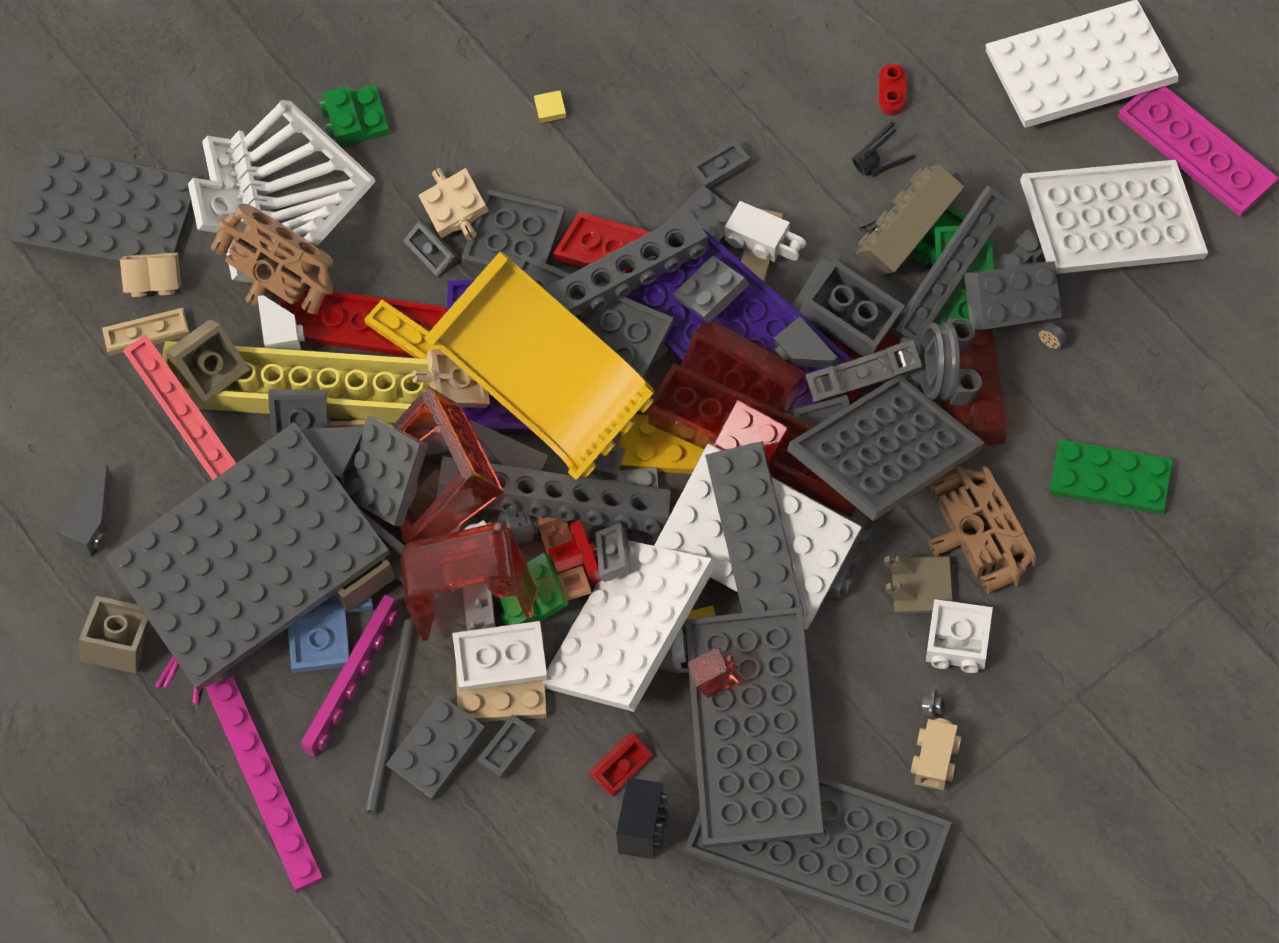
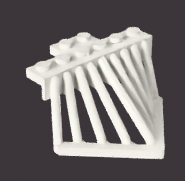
[188,100,375,283]

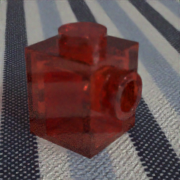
[687,647,739,698]

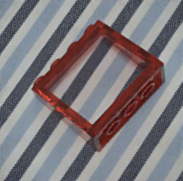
[393,387,504,552]

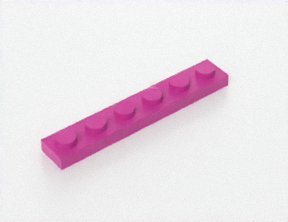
[301,595,399,758]

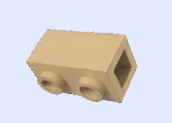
[911,718,961,790]

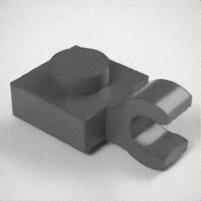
[592,431,625,478]

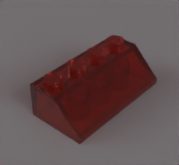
[677,320,806,422]

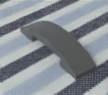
[805,340,922,402]

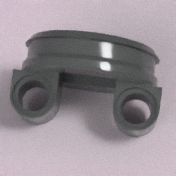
[919,318,982,405]

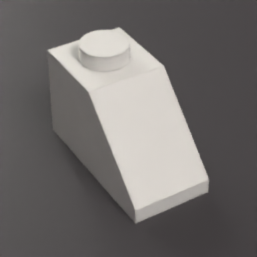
[257,295,305,350]

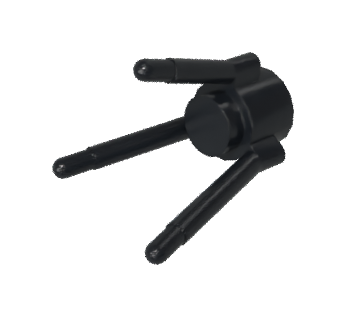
[852,121,915,177]

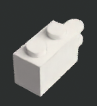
[725,201,806,262]

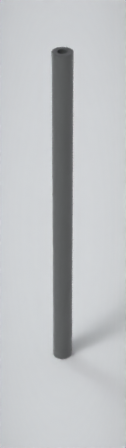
[365,619,416,814]

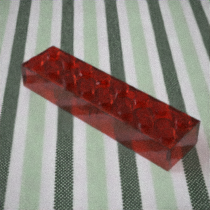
[647,363,857,516]

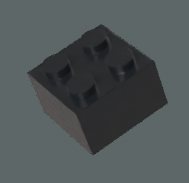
[616,777,669,859]

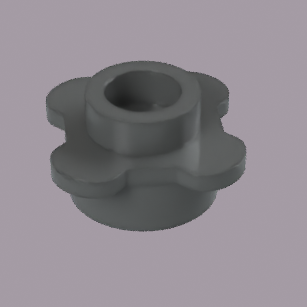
[922,689,945,720]

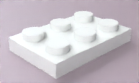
[452,621,547,692]

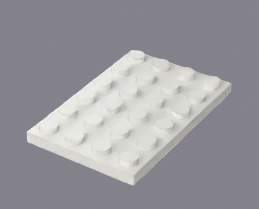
[986,0,1178,128]
[1020,160,1208,274]
[654,443,863,630]
[542,540,716,712]

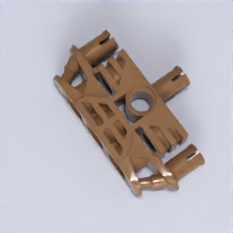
[210,204,333,314]
[928,466,1037,594]

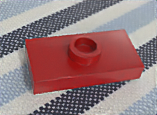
[570,521,601,585]

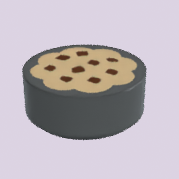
[1037,322,1066,350]

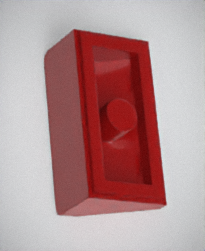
[588,733,654,796]

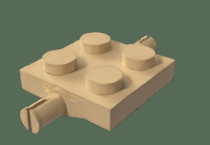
[418,168,489,240]
[412,349,490,408]

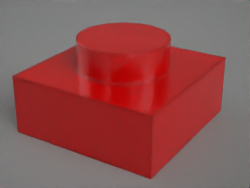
[548,540,583,572]

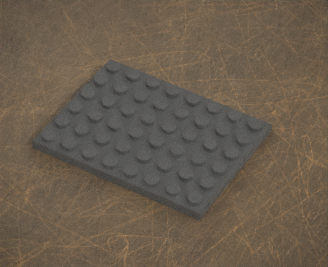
[105,422,391,691]

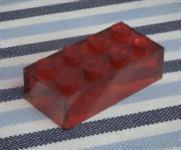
[942,328,1007,446]

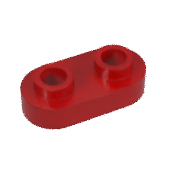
[878,64,906,116]

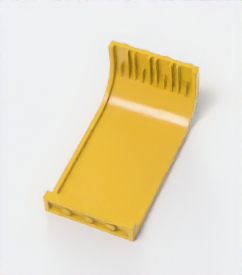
[425,251,654,480]

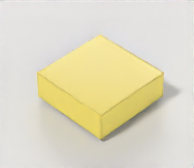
[534,91,566,123]

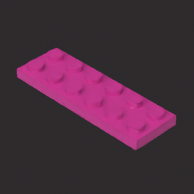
[1118,86,1279,218]

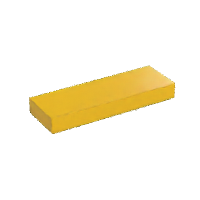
[364,300,439,359]

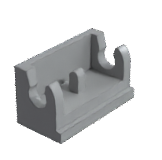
[462,570,496,631]

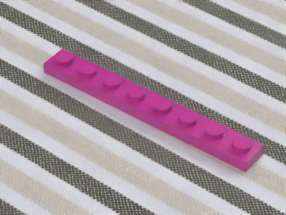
[205,676,324,893]

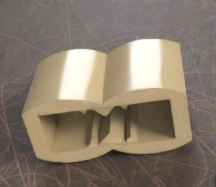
[120,253,181,297]

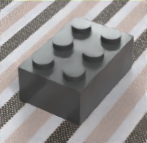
[799,259,905,357]
[964,261,1062,329]

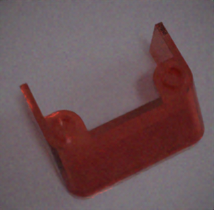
[400,523,538,641]

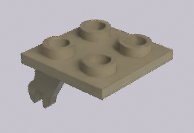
[884,556,952,614]

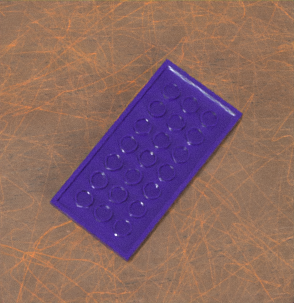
[626,228,852,443]

